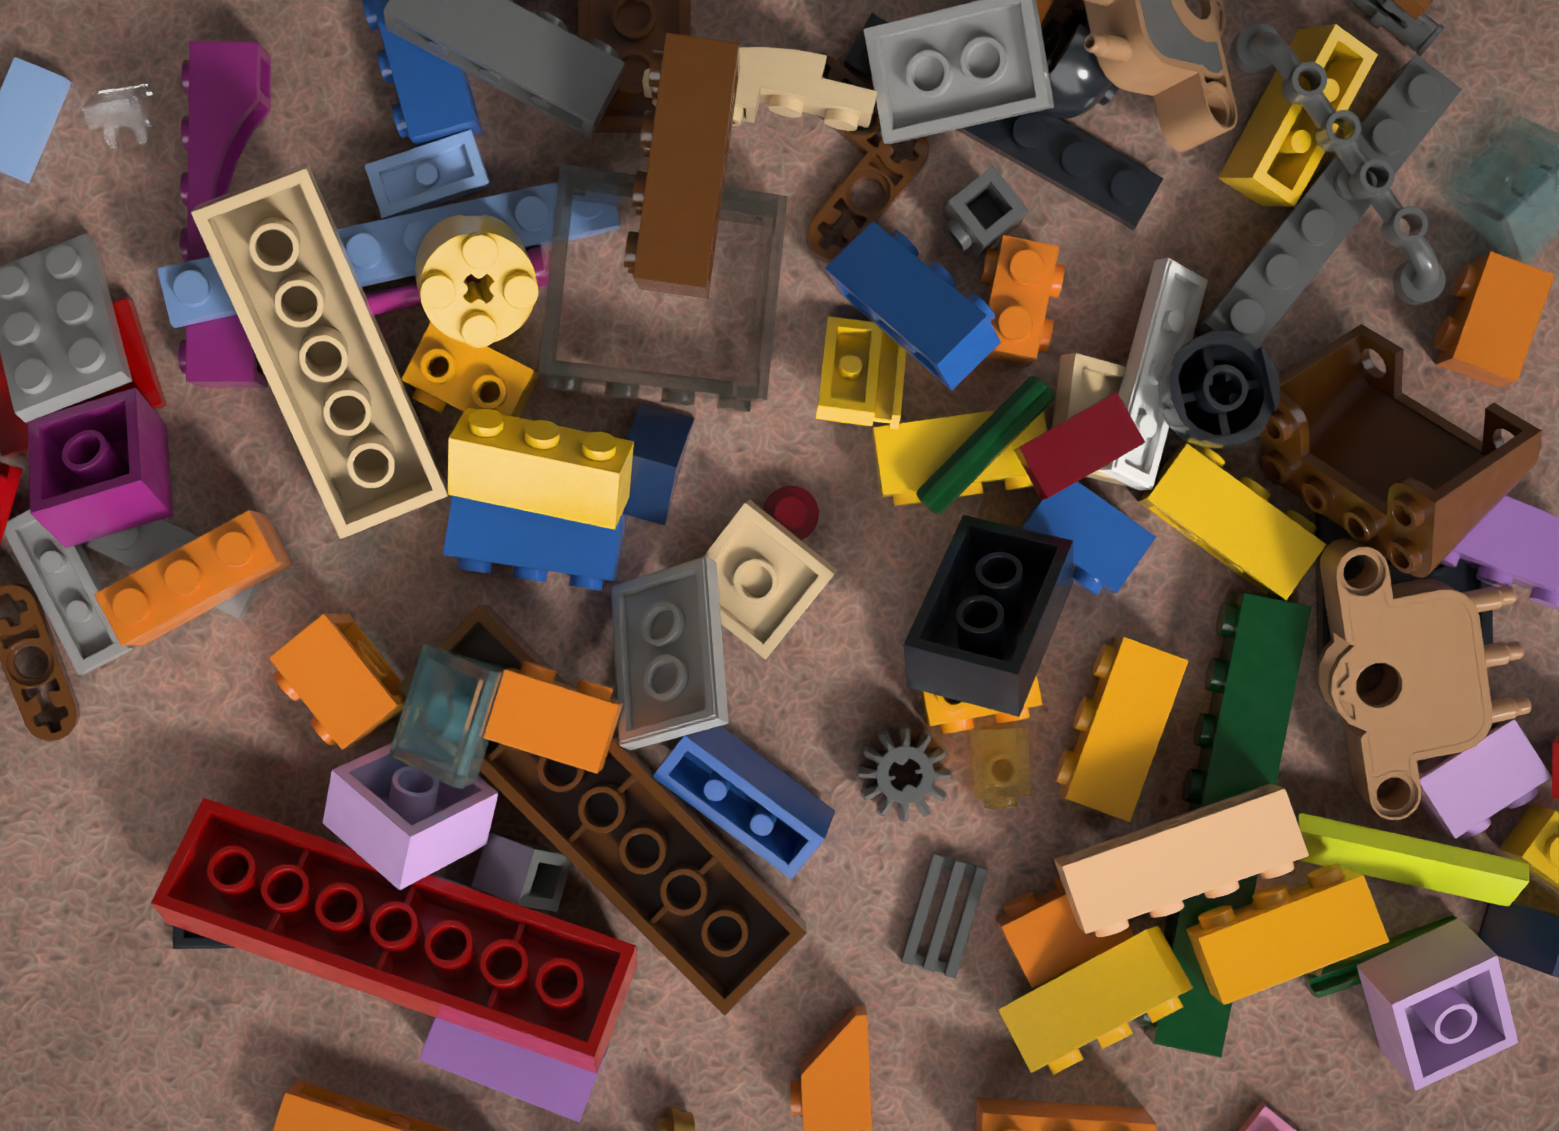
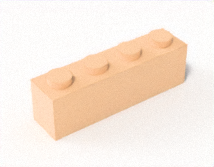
[1054,783,1309,937]

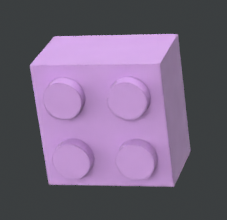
[323,730,498,890]
[1357,918,1518,1091]

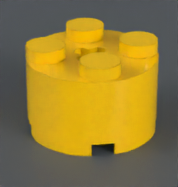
[415,214,539,348]

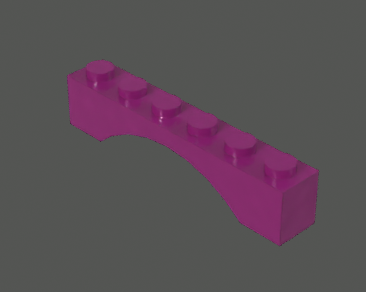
[178,41,271,388]

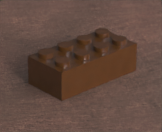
[624,33,740,299]

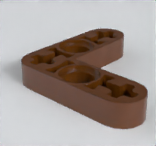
[807,53,929,263]
[0,583,80,742]

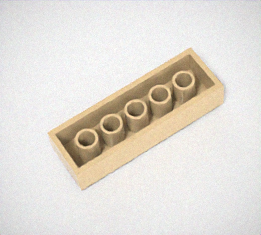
[191,163,448,539]

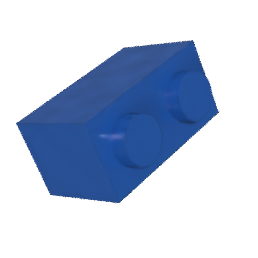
[1018,482,1156,596]

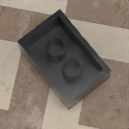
[903,515,1073,717]

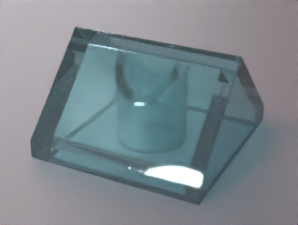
[1439,117,1559,264]
[389,644,505,789]

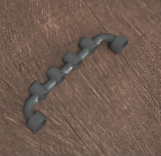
[1230,23,1446,305]

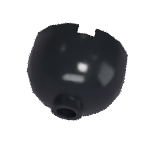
[1037,0,1119,119]
[1158,331,1280,448]

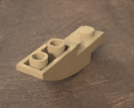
[642,47,878,131]

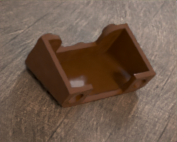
[1261,324,1542,578]

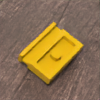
[816,316,906,430]

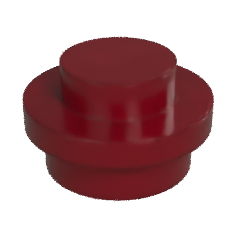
[763,486,819,540]

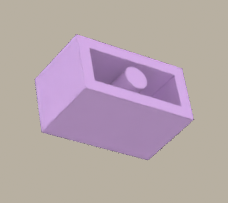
[1418,719,1552,839]

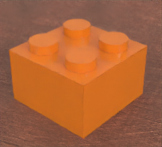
[269,613,413,750]

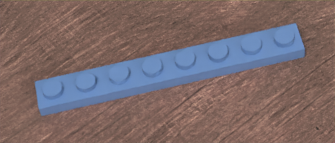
[157,171,621,328]

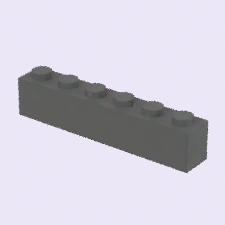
[1194,54,1462,349]

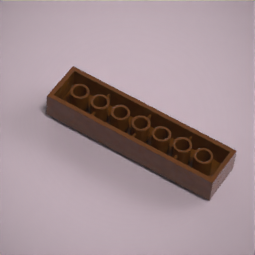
[397,605,807,1016]

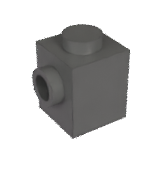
[942,166,1029,258]
[471,832,572,912]

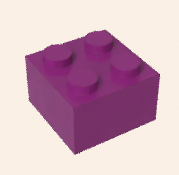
[28,388,173,548]

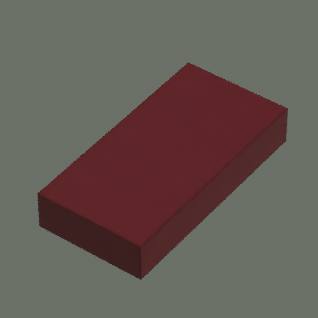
[1014,392,1146,501]

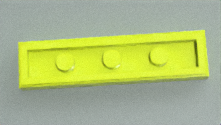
[1296,813,1529,907]

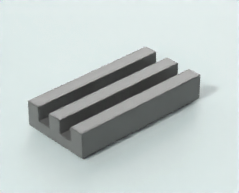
[901,852,988,979]

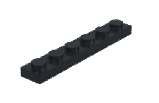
[844,13,1164,230]

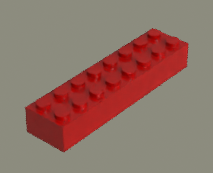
[151,798,638,1074]

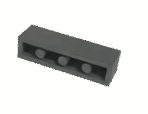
[383,0,625,138]

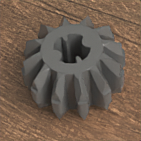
[855,724,952,822]

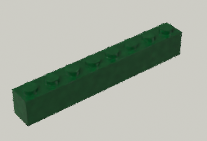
[1138,593,1312,1058]

